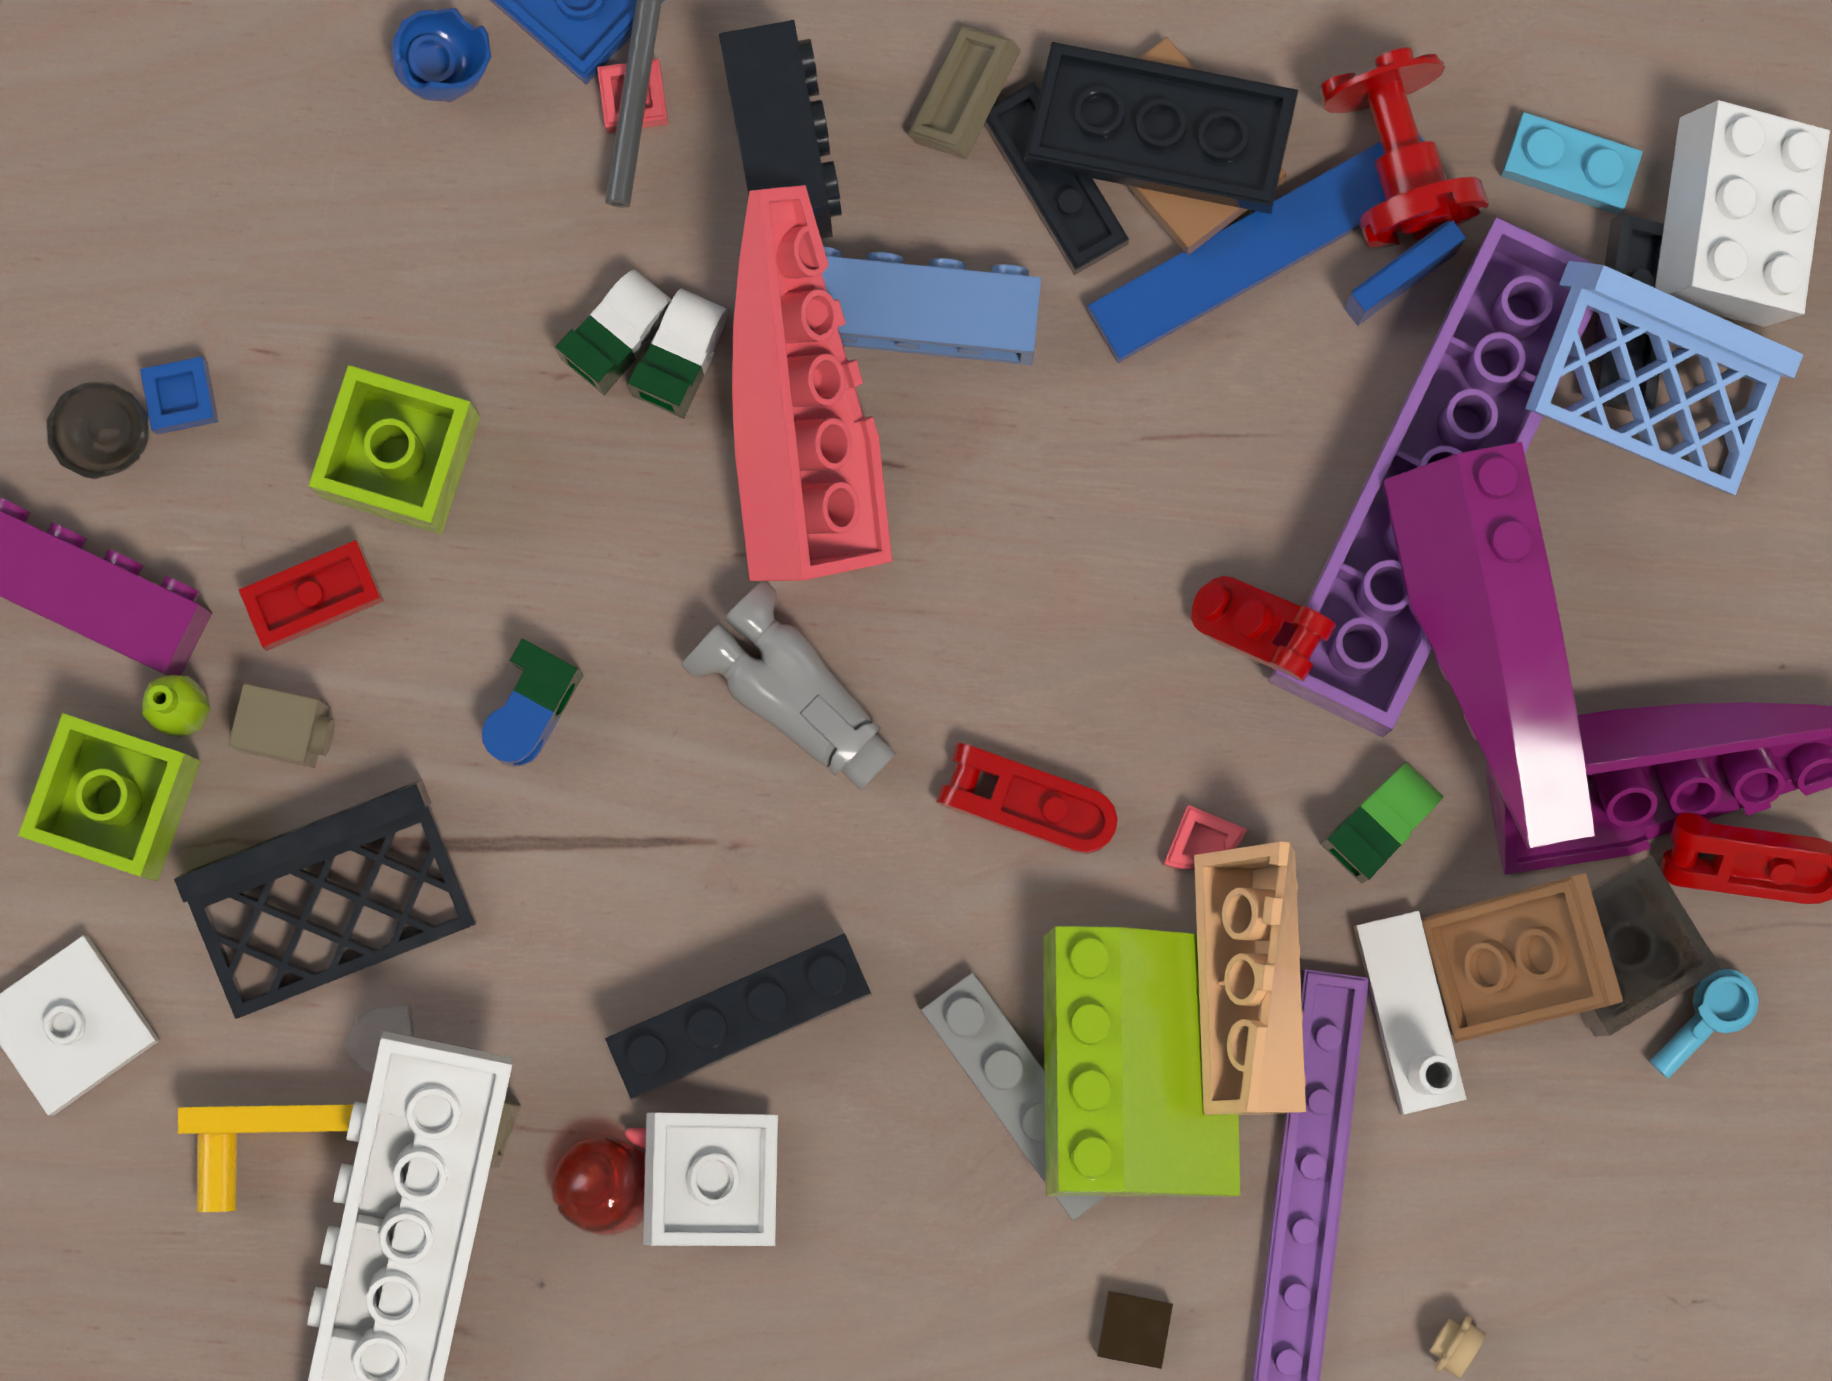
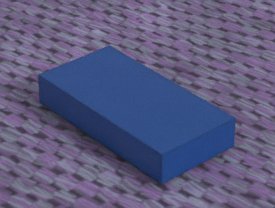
[1345,220,1466,326]

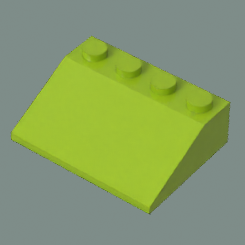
[1043,926,1241,1197]

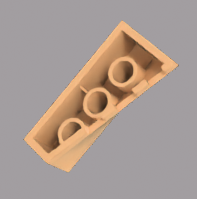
[1194,842,1306,1115]

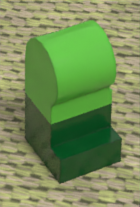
[1320,761,1444,884]

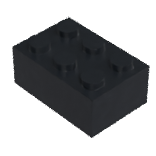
[719,20,842,239]

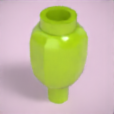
[142,675,211,737]

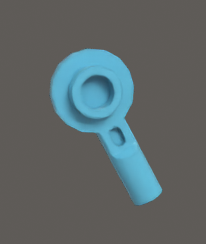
[1649,968,1759,1079]

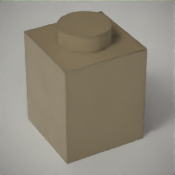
[228,683,335,768]

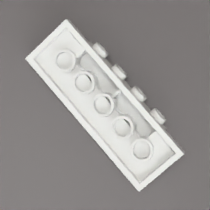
[307,1031,514,1381]

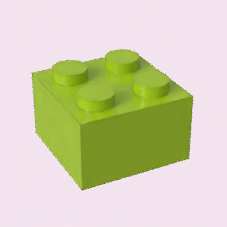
[308,365,480,535]
[18,713,201,881]

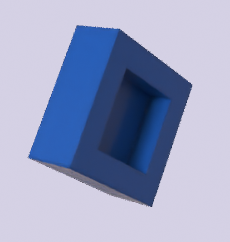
[140,356,219,435]

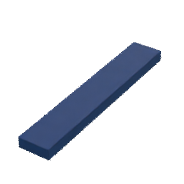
[1087,134,1424,363]

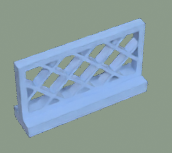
[1525,261,1803,495]

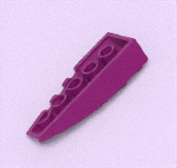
[1486,702,1832,875]

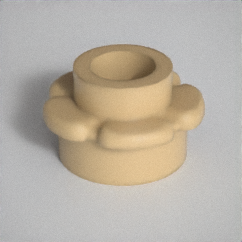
[1429,1315,1486,1378]

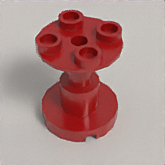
[1320,47,1489,248]

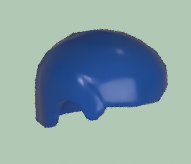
[389,8,492,102]

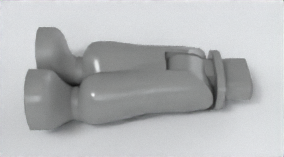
[681,581,896,790]

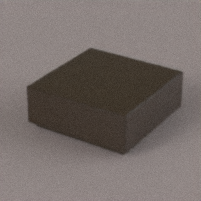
[1096,1291,1173,1369]

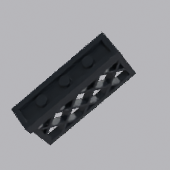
[174,779,477,1019]

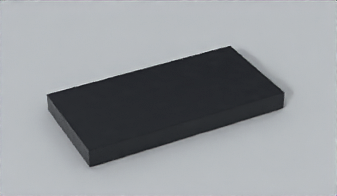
[1024,42,1298,214]

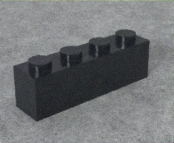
[605,933,872,1099]

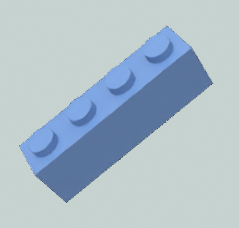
[822,246,1041,365]

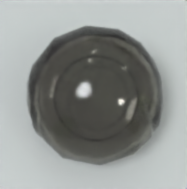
[46,381,150,479]

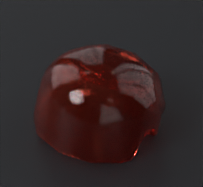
[550,1135,646,1236]

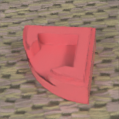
[1163,805,1247,870]

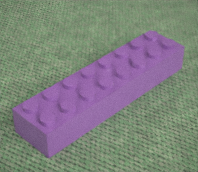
[1268,217,1594,738]

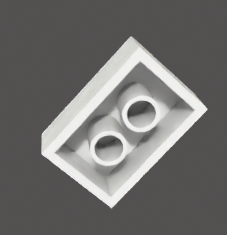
[1655,100,1830,327]

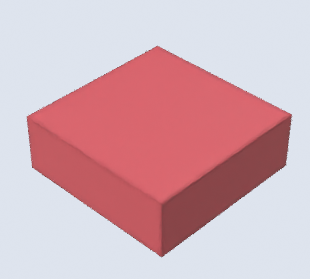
[597,59,669,133]

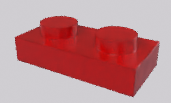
[238,540,384,651]

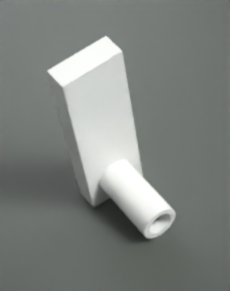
[1354,911,1467,1115]

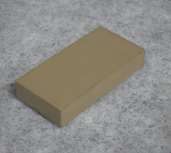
[908,25,1021,160]

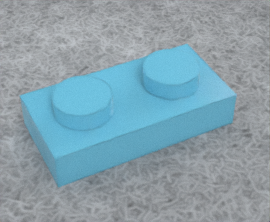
[1501,112,1643,215]

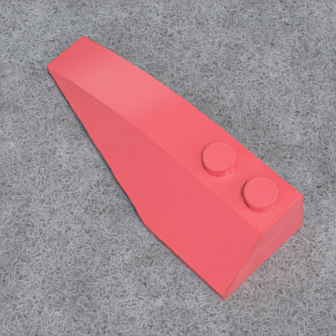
[732,185,892,581]

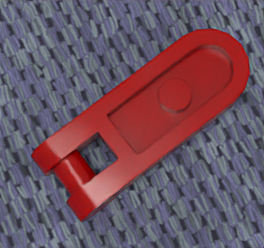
[1191,576,1336,682]
[936,742,1118,854]
[1658,813,1832,904]

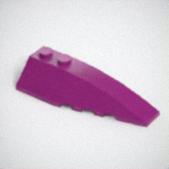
[1383,442,1595,849]

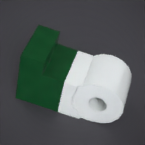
[555,269,672,396]
[627,288,728,419]

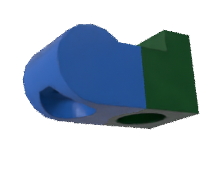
[482,638,584,767]

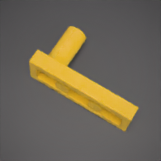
[178,1104,354,1212]

